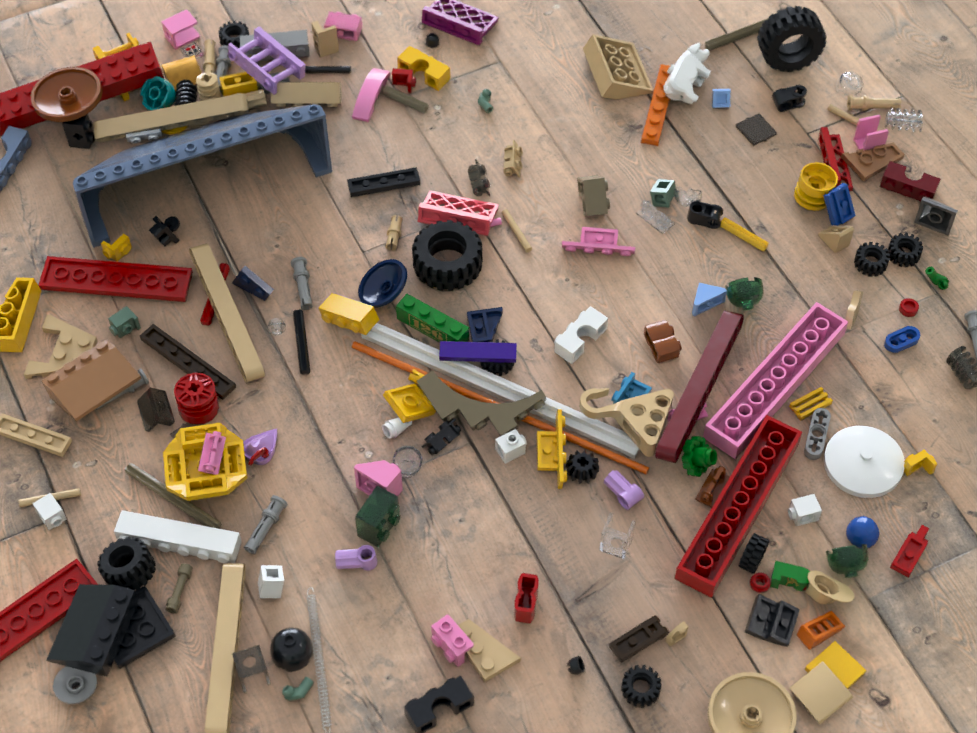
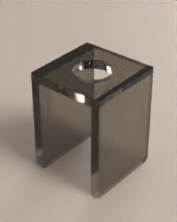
[232,645,271,693]

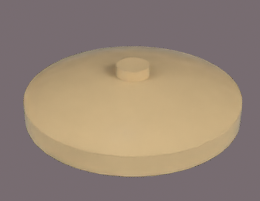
[708,672,797,733]

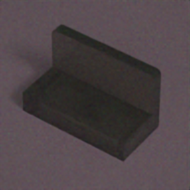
[137,387,175,432]

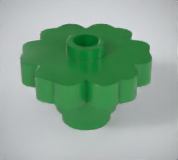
[682,436,718,477]

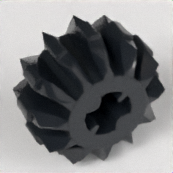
[566,450,600,484]

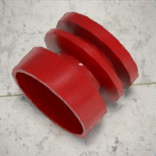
[174,373,219,425]

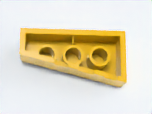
[0,278,42,352]

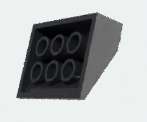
[46,584,139,677]

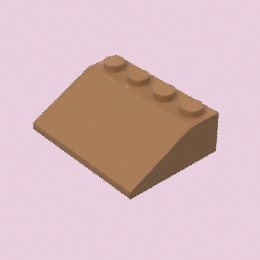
[41,339,142,422]

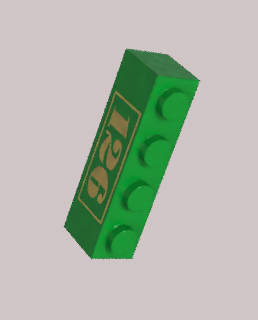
[396,293,469,343]

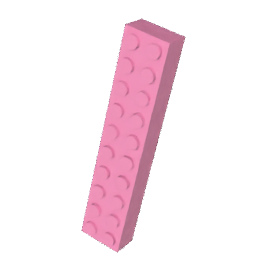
[703,302,848,459]

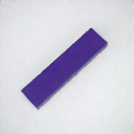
[439,341,517,363]

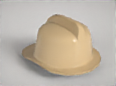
[806,570,854,604]

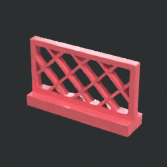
[418,191,499,236]

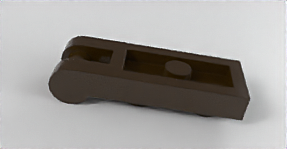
[609,615,669,663]

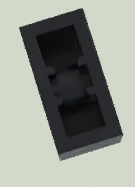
[62,114,95,149]

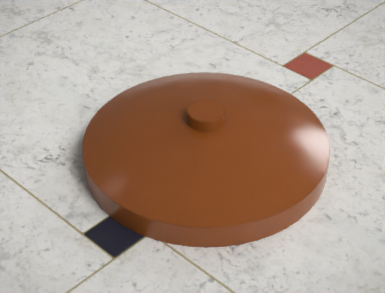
[31,67,102,122]

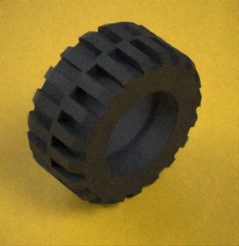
[757,6,827,72]
[412,220,483,291]

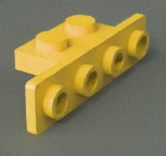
[536,409,567,489]

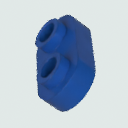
[884,326,920,353]

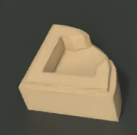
[665,621,689,646]

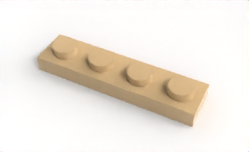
[0,414,72,457]

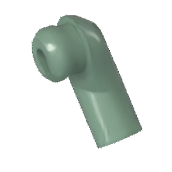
[478,89,493,113]
[282,677,314,701]

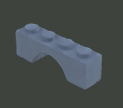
[0,126,32,192]

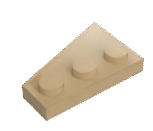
[458,619,521,682]

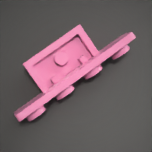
[562,227,635,256]

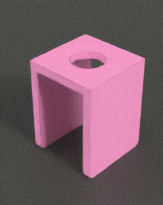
[161,10,200,50]
[853,115,889,150]

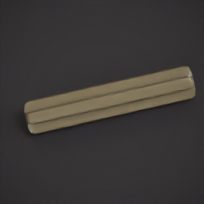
[383,85,429,113]

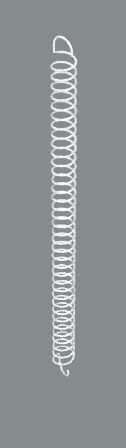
[307,587,332,733]

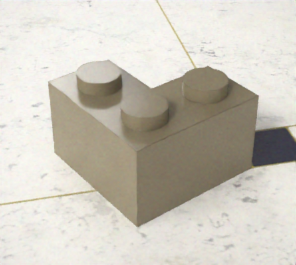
[577,175,610,216]

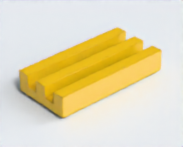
[789,387,833,421]

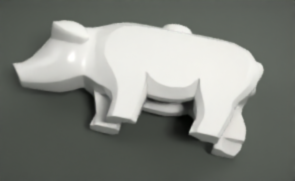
[664,43,711,104]

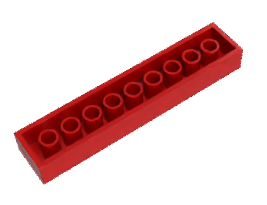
[0,41,165,136]
[675,415,802,598]

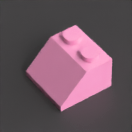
[354,460,403,507]

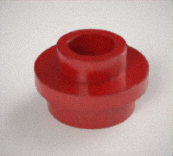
[750,572,771,593]

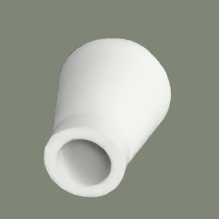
[382,417,412,439]

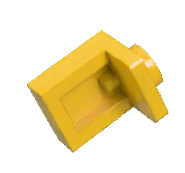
[101,233,132,262]
[904,449,937,476]

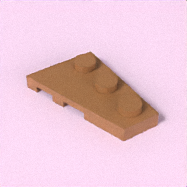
[841,143,905,182]

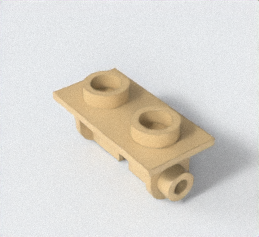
[504,140,523,178]

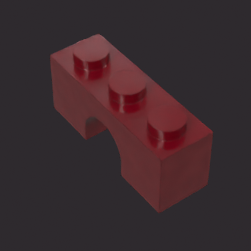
[880,161,941,202]

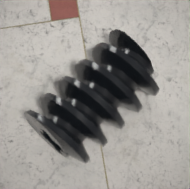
[174,79,198,106]

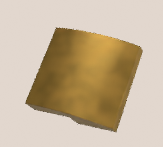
[162,56,202,92]

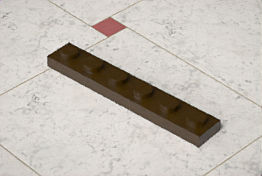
[140,324,236,400]

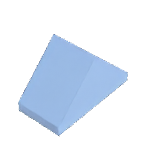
[692,283,727,316]

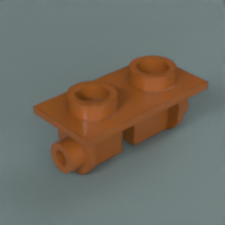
[695,466,730,508]

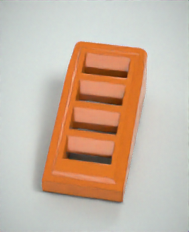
[797,610,845,650]

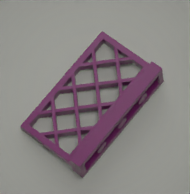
[421,0,499,45]

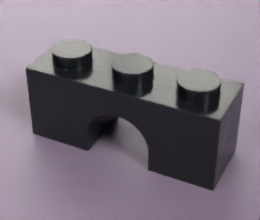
[404,676,474,733]

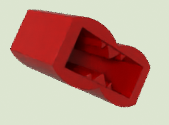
[514,573,539,624]

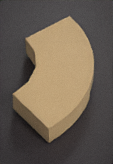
[845,290,863,330]

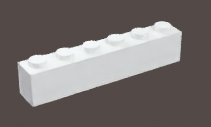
[114,510,242,564]

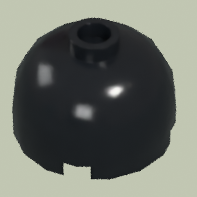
[270,627,313,672]

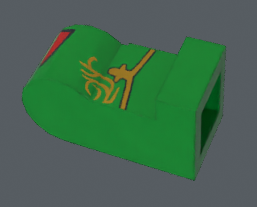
[770,561,810,591]

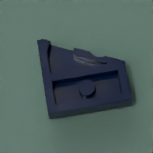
[232,266,274,301]
[467,307,503,342]

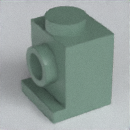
[650,179,677,207]
[108,306,141,338]

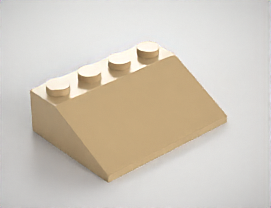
[583,34,654,100]

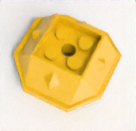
[163,423,248,501]

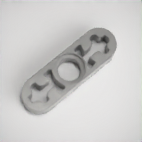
[804,408,831,460]

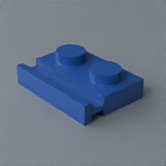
[823,183,856,226]

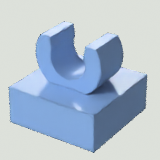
[712,89,731,108]

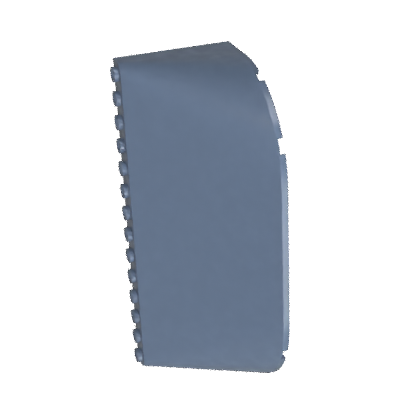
[73,104,332,248]

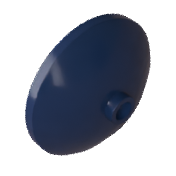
[358,259,407,308]

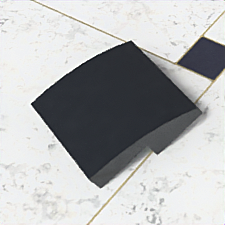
[745,594,800,647]

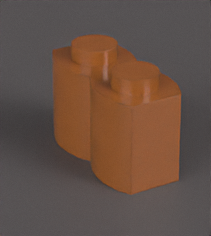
[644,320,682,363]

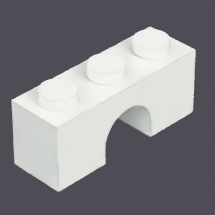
[554,306,608,364]

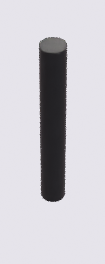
[305,66,351,73]

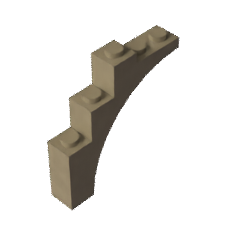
[417,370,546,436]

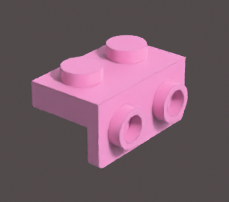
[431,615,474,667]

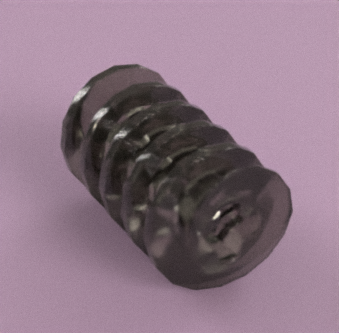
[946,346,977,389]

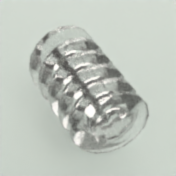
[884,107,923,132]

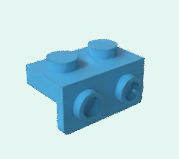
[611,372,652,404]

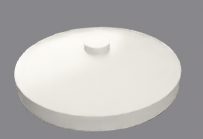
[824,426,905,498]

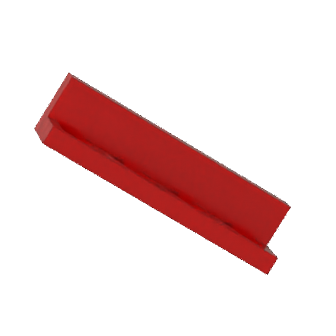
[818,127,853,191]

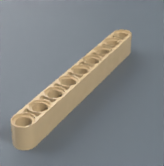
[92,94,249,142]
[189,243,265,383]
[205,563,246,733]

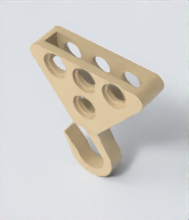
[579,388,674,457]

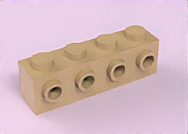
[271,82,342,107]

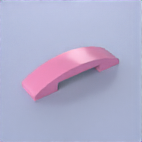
[352,68,390,122]

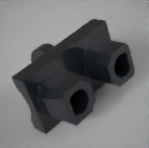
[149,216,180,247]

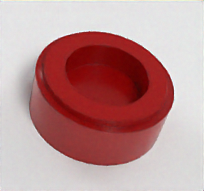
[899,298,919,317]

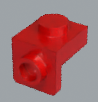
[392,68,416,93]

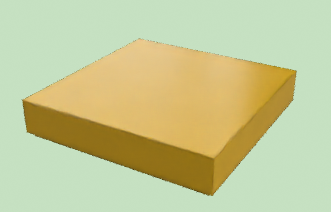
[383,383,436,423]
[805,641,867,689]

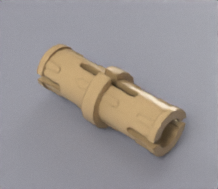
[385,215,403,251]

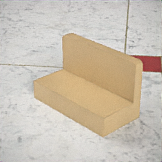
[311,21,339,58]

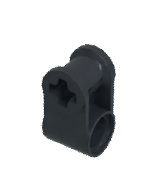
[772,85,807,112]
[687,201,723,229]

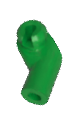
[925,267,949,290]

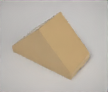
[818,225,854,253]

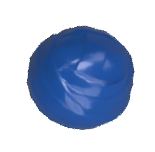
[846,516,880,549]

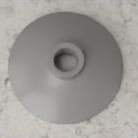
[53,666,97,704]

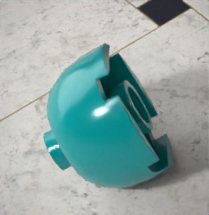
[141,76,176,110]

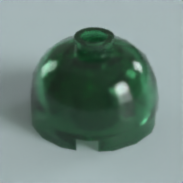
[725,277,764,310]
[826,544,869,578]

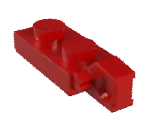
[890,525,929,578]

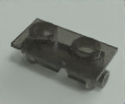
[468,159,491,196]

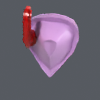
[243,428,277,466]

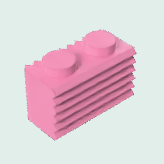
[324,12,363,41]

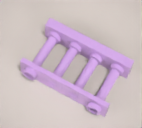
[228,27,306,95]

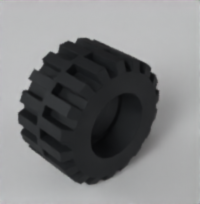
[97,537,156,591]

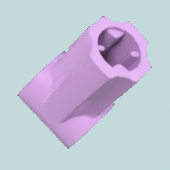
[604,470,644,510]
[335,545,378,571]

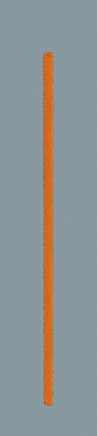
[352,341,649,474]

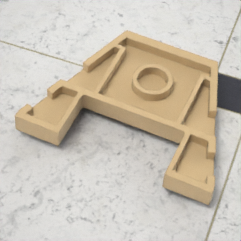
[24,314,97,379]

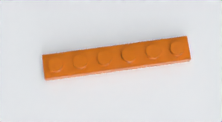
[641,64,670,146]

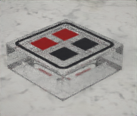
[181,42,204,59]

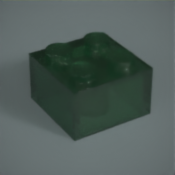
[355,486,401,547]

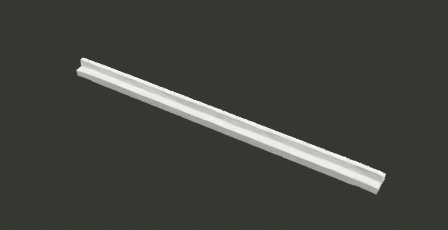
[361,323,640,459]

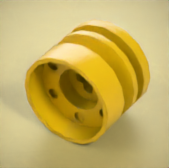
[794,162,838,211]

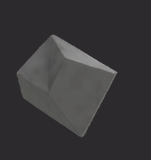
[914,197,958,236]

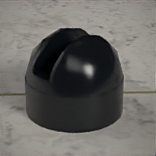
[426,33,439,48]
[567,656,585,675]

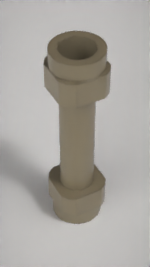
[165,563,193,613]

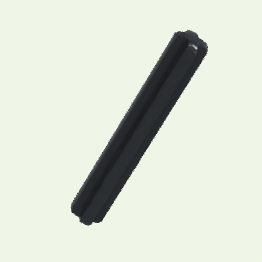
[293,309,310,375]

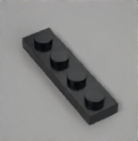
[347,167,421,197]

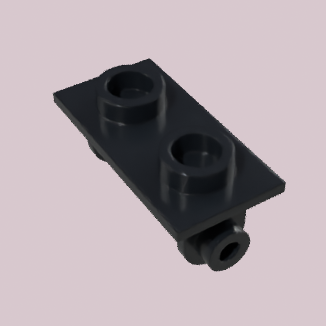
[422,419,461,455]

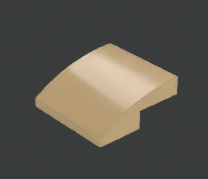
[790,661,853,724]

